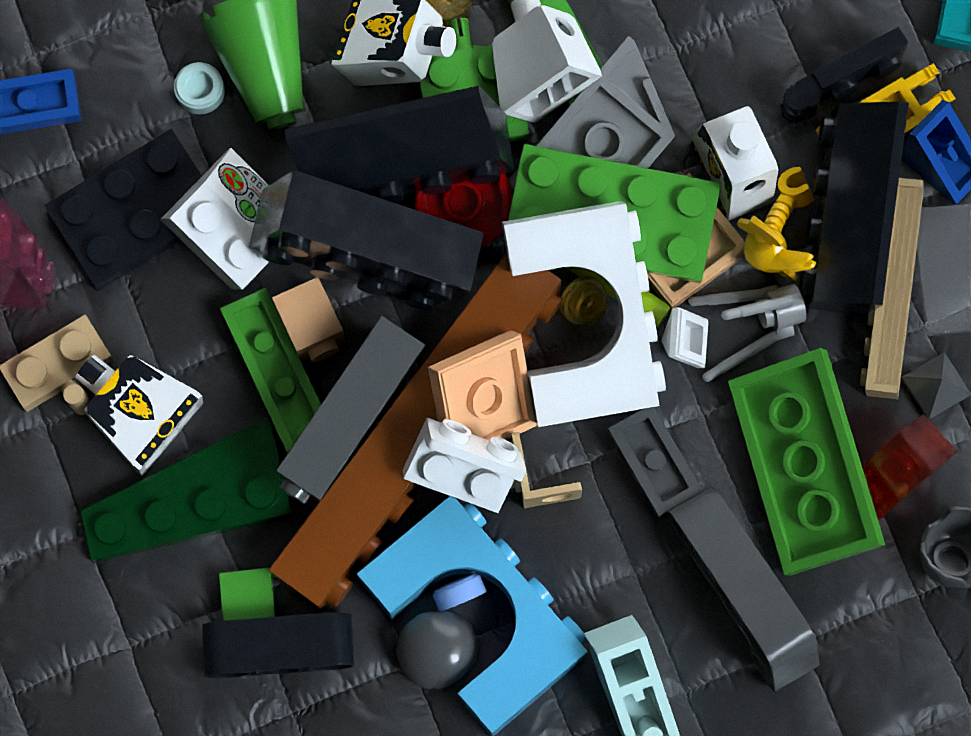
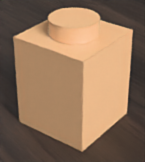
[272,277,346,363]

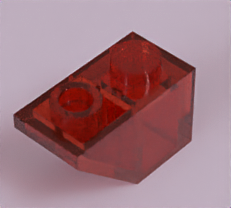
[862,414,958,522]

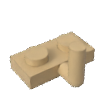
[0,314,113,415]

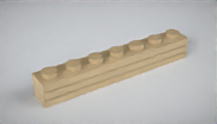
[860,178,924,400]

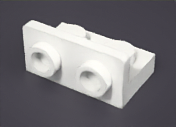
[402,418,526,513]

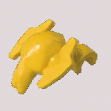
[737,167,817,282]

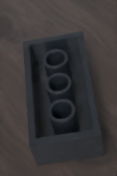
[248,170,484,310]

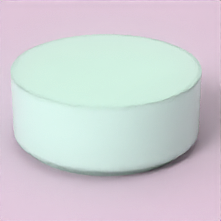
[174,62,225,114]

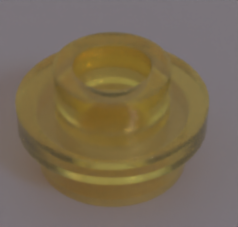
[560,276,609,325]

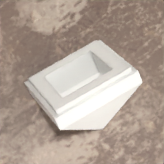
[661,307,708,369]

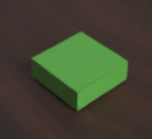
[219,568,276,621]

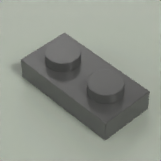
[607,407,703,519]

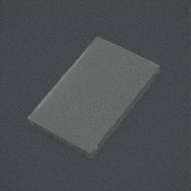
[916,204,971,336]

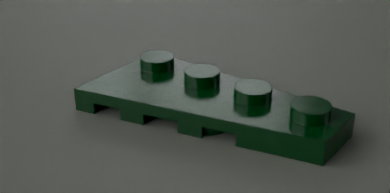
[81,416,293,563]

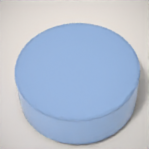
[432,573,486,611]

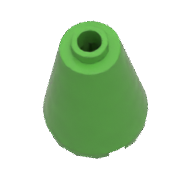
[199,0,304,131]

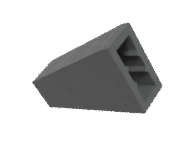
[275,316,425,505]

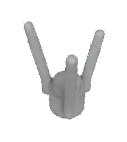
[688,284,806,382]

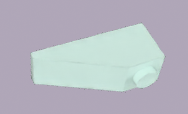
[584,615,680,736]

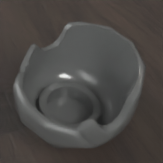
[918,506,971,589]
[395,610,479,690]

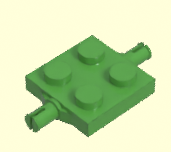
[419,18,529,143]

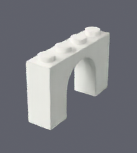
[502,201,666,427]

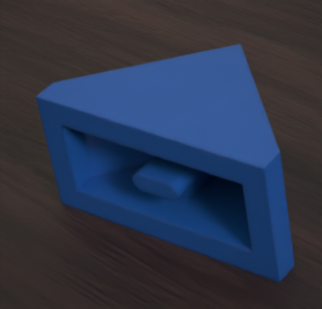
[902,100,971,205]

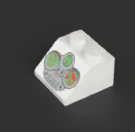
[160,148,269,290]

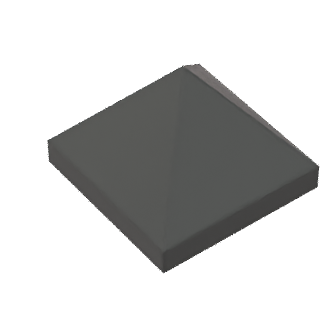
[901,352,971,421]

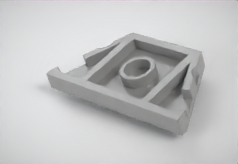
[509,36,675,190]

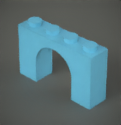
[357,496,588,736]

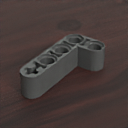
[667,486,820,692]

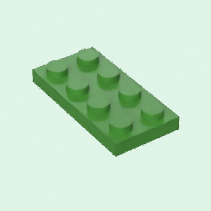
[504,144,721,283]
[728,348,885,575]

